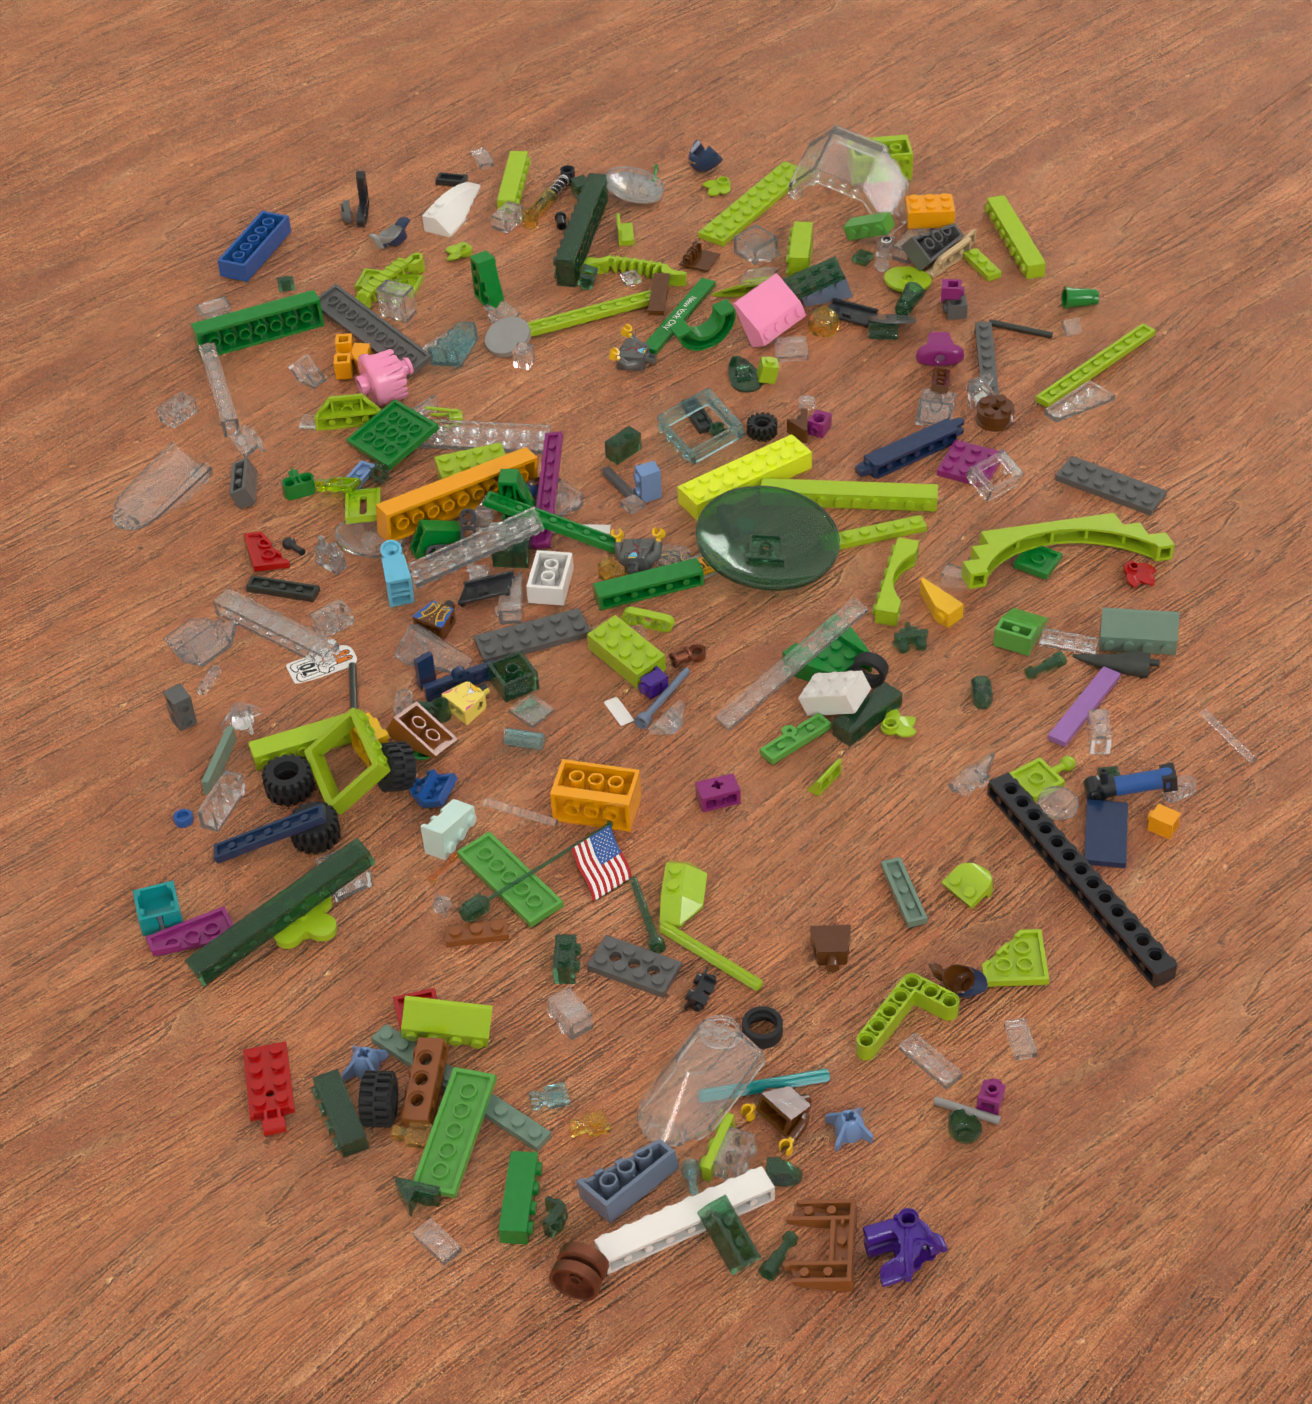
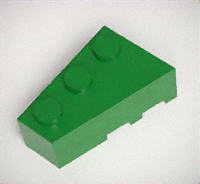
[470,250,506,311]
[498,469,537,523]

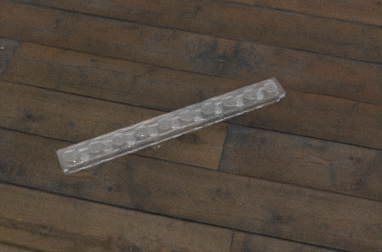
[715,597,868,731]

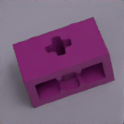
[695,773,741,812]

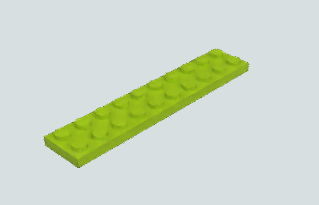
[698,161,809,247]

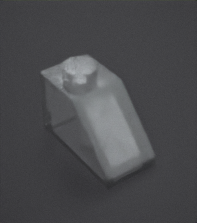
[288,353,327,389]

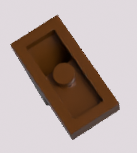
[787,408,808,443]

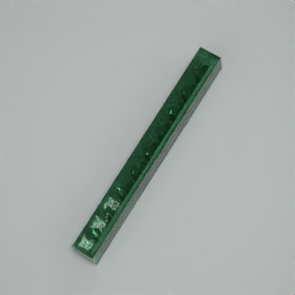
[184,838,376,987]

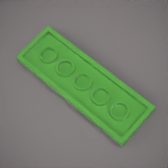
[457,831,564,928]
[411,1067,497,1198]

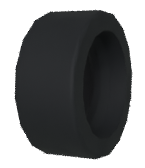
[850,652,889,688]
[742,1006,783,1049]

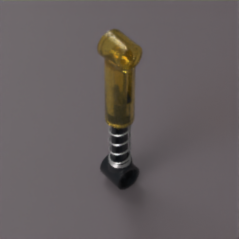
[522,165,576,229]

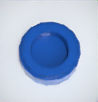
[173,809,194,828]

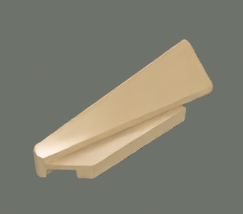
[925,229,977,278]

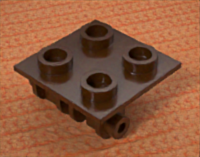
[679,241,720,272]

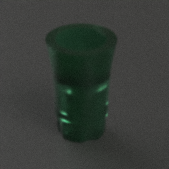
[894,282,925,316]

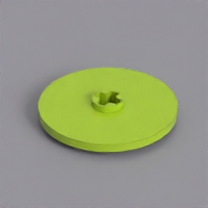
[884,266,932,293]

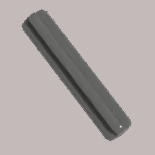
[602,466,635,500]

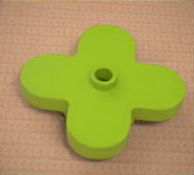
[269,889,337,949]

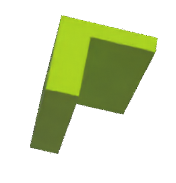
[616,213,634,246]

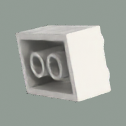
[526,550,574,606]
[798,671,871,716]

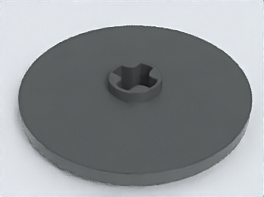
[867,314,916,324]

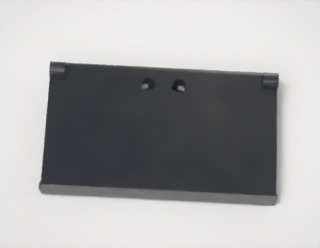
[822,298,878,328]
[458,570,515,607]

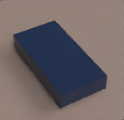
[414,651,436,690]

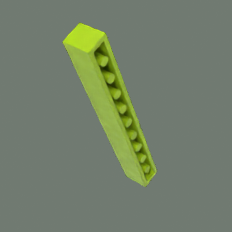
[760,478,938,512]

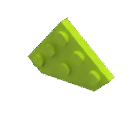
[982,929,1049,987]

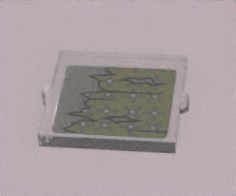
[509,693,555,728]

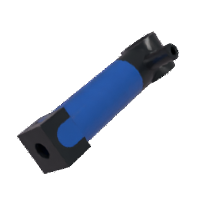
[1083,763,1178,801]

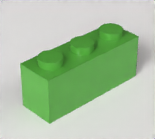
[843,211,895,241]

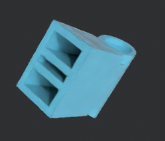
[380,540,415,607]

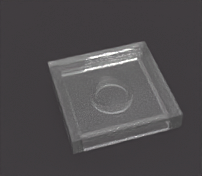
[773,336,809,362]

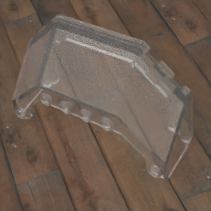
[789,125,910,237]

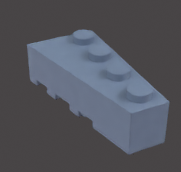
[576,1139,679,1223]

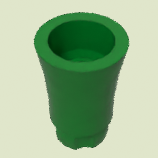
[1061,286,1099,309]

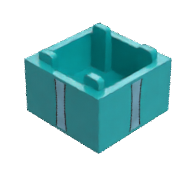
[133,880,183,937]

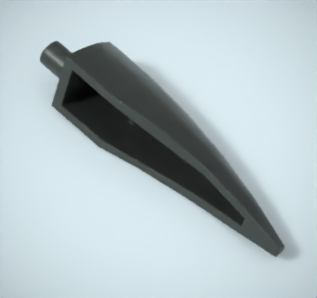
[1073,652,1160,678]

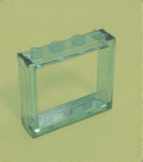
[657,387,745,465]

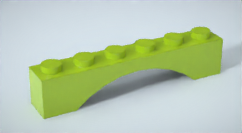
[872,537,919,626]

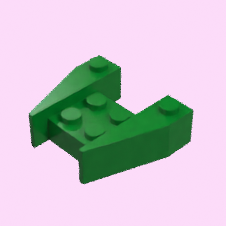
[783,615,873,682]

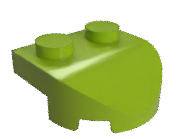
[941,863,993,909]

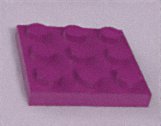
[937,440,1004,488]

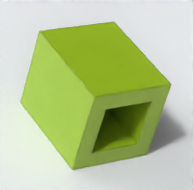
[757,356,779,384]

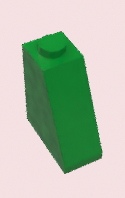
[409,519,461,559]

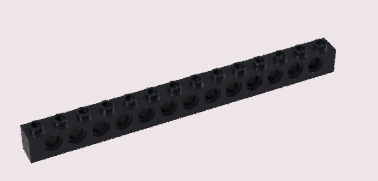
[987,772,1177,988]

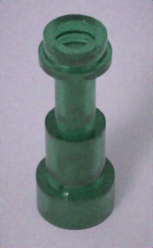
[1024,651,1067,680]
[758,1231,799,1281]

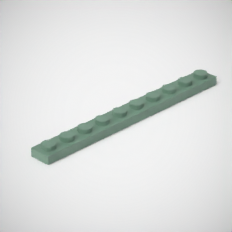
[371,1024,552,1152]

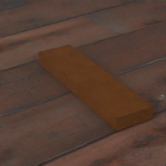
[648,273,670,316]
[931,367,950,394]

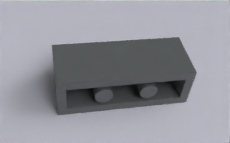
[229,457,258,509]

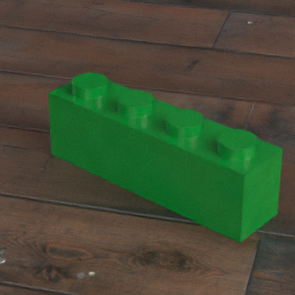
[498,1151,543,1244]

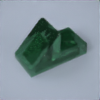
[395,1177,442,1217]

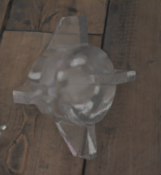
[965,374,996,409]
[466,495,495,532]
[648,699,685,735]
[220,702,262,735]

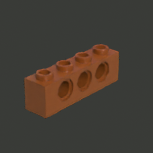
[400,1037,449,1130]

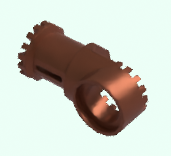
[669,643,706,668]

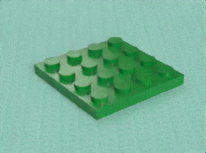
[346,399,439,470]

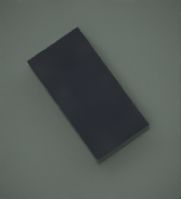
[435,172,468,187]

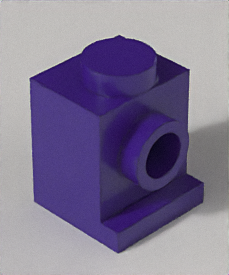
[638,666,668,700]

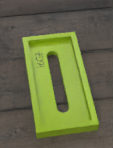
[345,487,381,524]

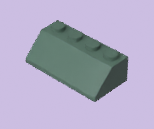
[1099,607,1179,655]

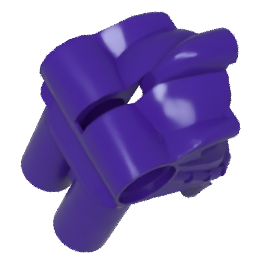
[863,1208,948,1287]

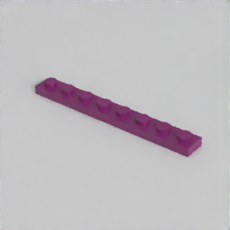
[532,431,564,549]

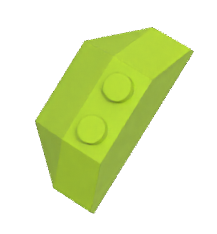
[314,393,381,431]
[659,861,707,928]

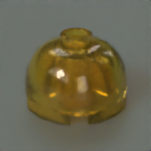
[808,306,840,337]

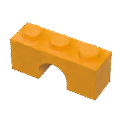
[334,333,354,380]

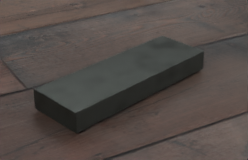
[681,397,715,434]

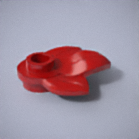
[1123,561,1156,588]

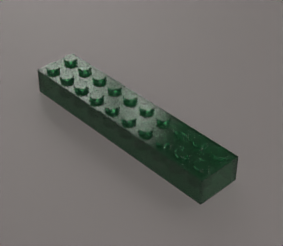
[553,173,608,287]

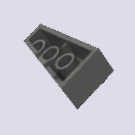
[901,223,964,271]

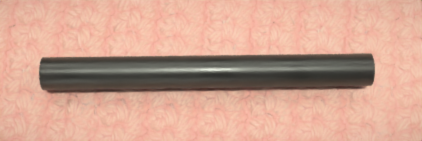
[989,319,1053,339]
[349,662,358,710]

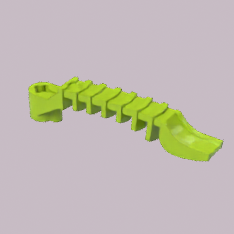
[356,252,426,309]
[579,255,687,286]

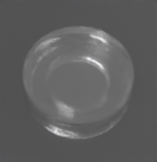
[799,395,815,410]

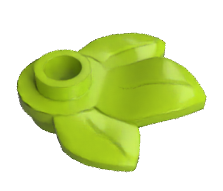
[703,176,731,196]
[445,242,473,261]
[880,709,916,737]

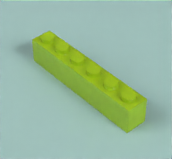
[497,151,531,214]
[248,709,361,771]

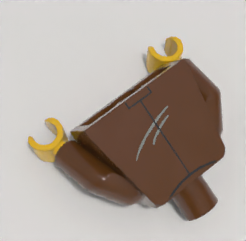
[741,1086,812,1156]

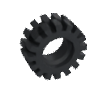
[747,412,777,442]

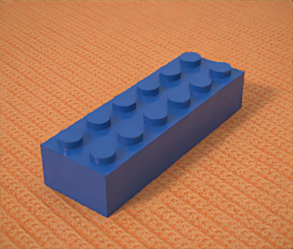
[217,211,291,282]

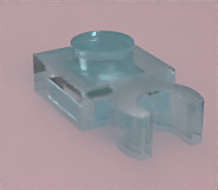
[529,1082,570,1110]

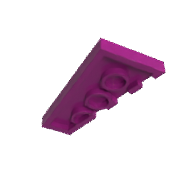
[145,906,239,957]

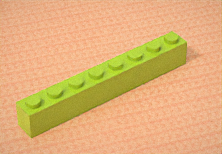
[984,195,1046,279]

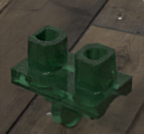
[868,321,898,340]
[892,622,928,654]

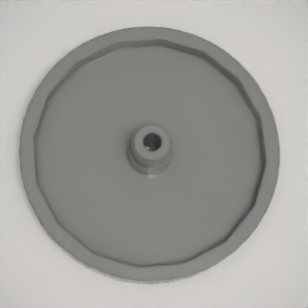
[485,317,531,357]

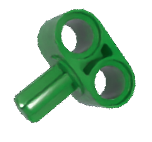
[281,468,316,500]

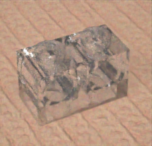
[157,391,198,428]
[309,599,354,640]
[713,1127,758,1180]

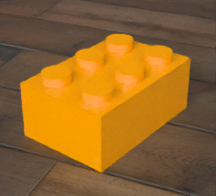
[905,193,955,229]

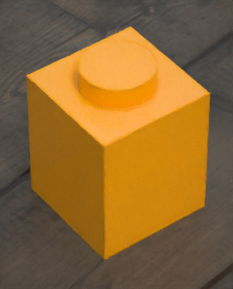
[1147,804,1181,840]

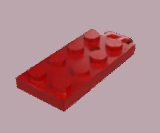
[243,1041,295,1137]

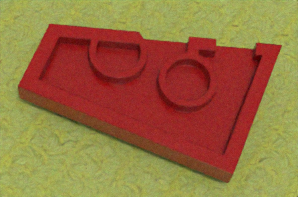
[244,531,290,572]

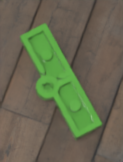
[759,713,832,765]

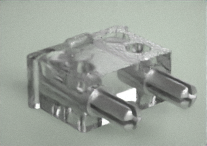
[314,535,347,575]

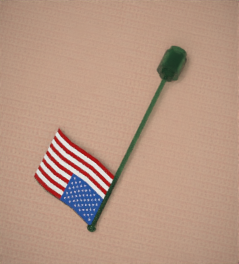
[458,820,632,922]

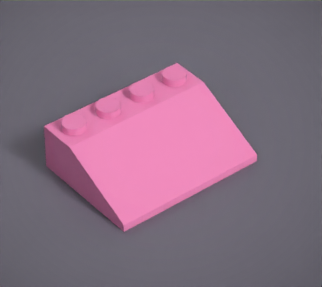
[733,273,806,347]

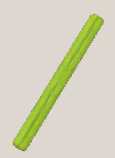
[659,921,763,991]

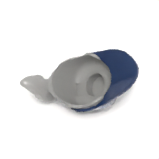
[369,217,410,249]

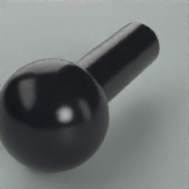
[282,537,306,556]

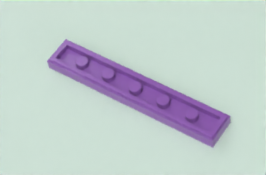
[1048,666,1121,747]

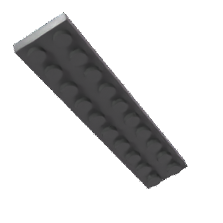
[318,284,433,379]

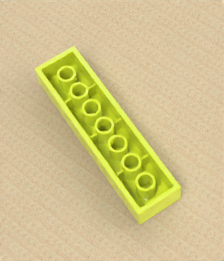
[677,434,812,521]

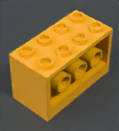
[550,759,642,832]

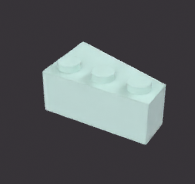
[421,799,477,861]

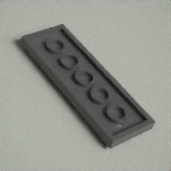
[1055,456,1167,516]
[474,608,591,663]

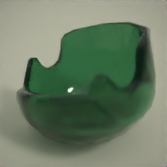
[948,1109,982,1144]

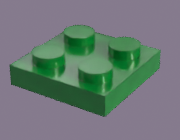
[1013,546,1063,580]

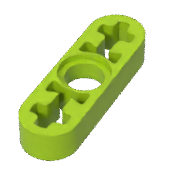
[621,606,675,632]

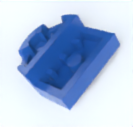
[410,769,458,808]

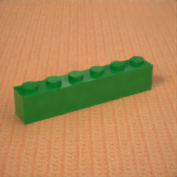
[593,558,704,611]

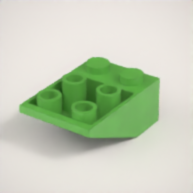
[993,608,1049,656]

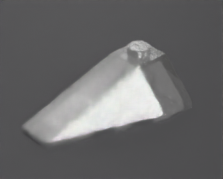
[393,623,474,673]

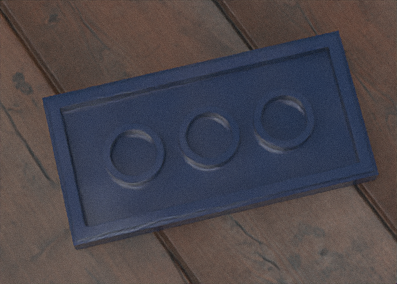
[1084,799,1128,868]

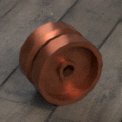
[549,1241,610,1301]

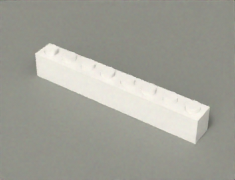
[594,1166,775,1275]

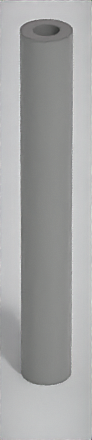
[933,1096,1001,1125]

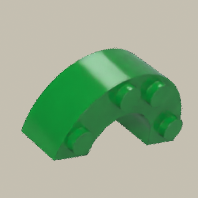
[670,298,736,351]

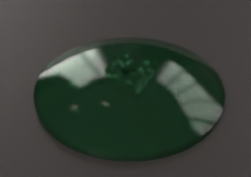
[696,486,840,591]

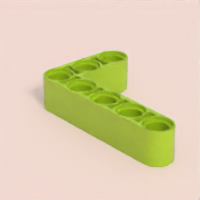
[856,973,960,1060]

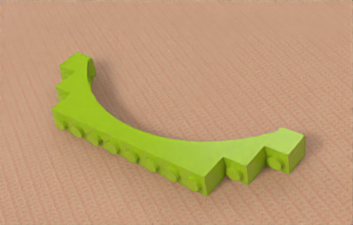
[961,513,1175,589]

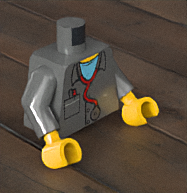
[609,324,657,371]
[611,527,666,575]

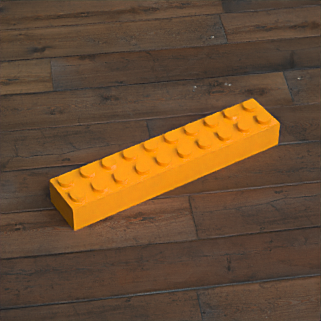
[376,447,538,541]

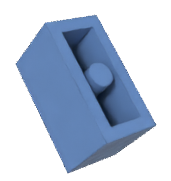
[633,461,662,503]

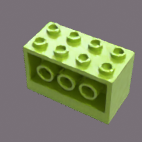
[847,134,913,185]

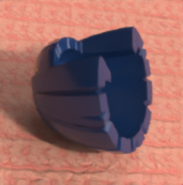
[688,139,723,172]

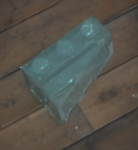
[427,321,479,367]

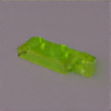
[314,477,362,493]

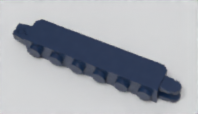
[855,418,964,479]

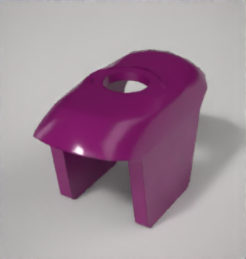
[916,332,964,366]

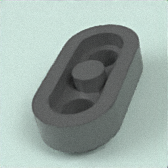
[341,200,352,224]

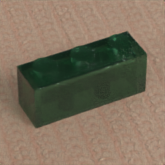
[697,1194,761,1275]

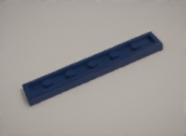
[214,803,327,864]

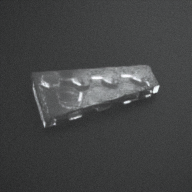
[1044,380,1115,422]

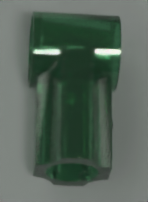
[412,697,451,723]

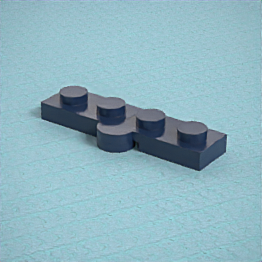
[423,659,497,703]

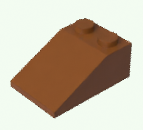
[386,701,458,758]

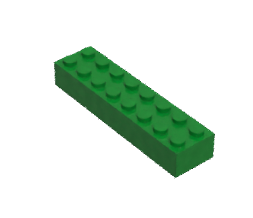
[191,290,324,360]

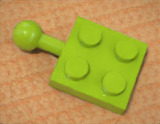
[1010,756,1076,802]

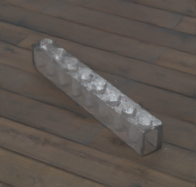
[198,343,241,438]
[213,588,341,669]

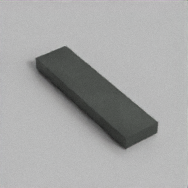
[246,575,320,602]

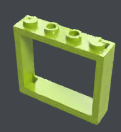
[304,707,391,815]

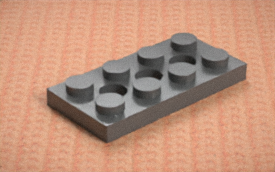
[587,935,682,998]

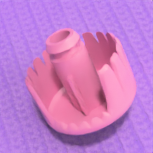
[355,349,414,407]

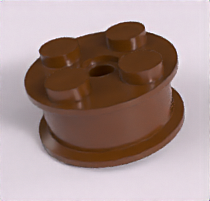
[976,394,1014,432]

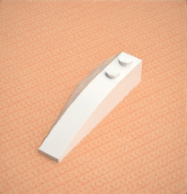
[422,182,480,238]

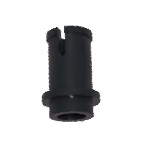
[554,211,567,230]

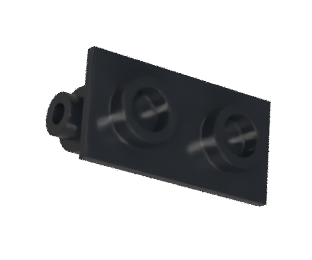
[684,967,717,1012]

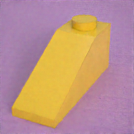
[920,578,964,628]

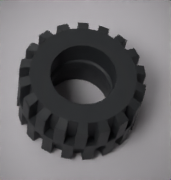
[377,741,417,792]
[262,754,314,806]
[289,801,341,855]
[358,1070,398,1128]

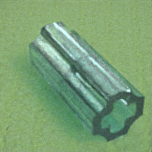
[503,728,545,750]

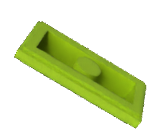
[807,758,842,796]

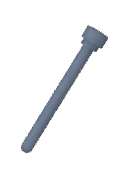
[634,668,690,729]

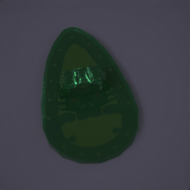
[728,356,764,393]

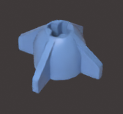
[341,1045,388,1081]
[825,1107,873,1151]

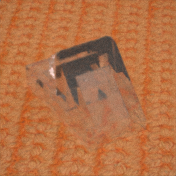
[467,564,491,580]

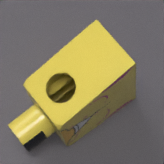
[442,682,490,725]

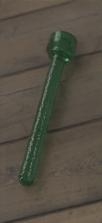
[630,876,666,954]

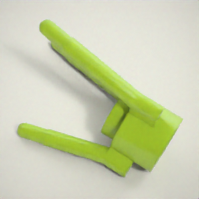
[425,406,463,433]

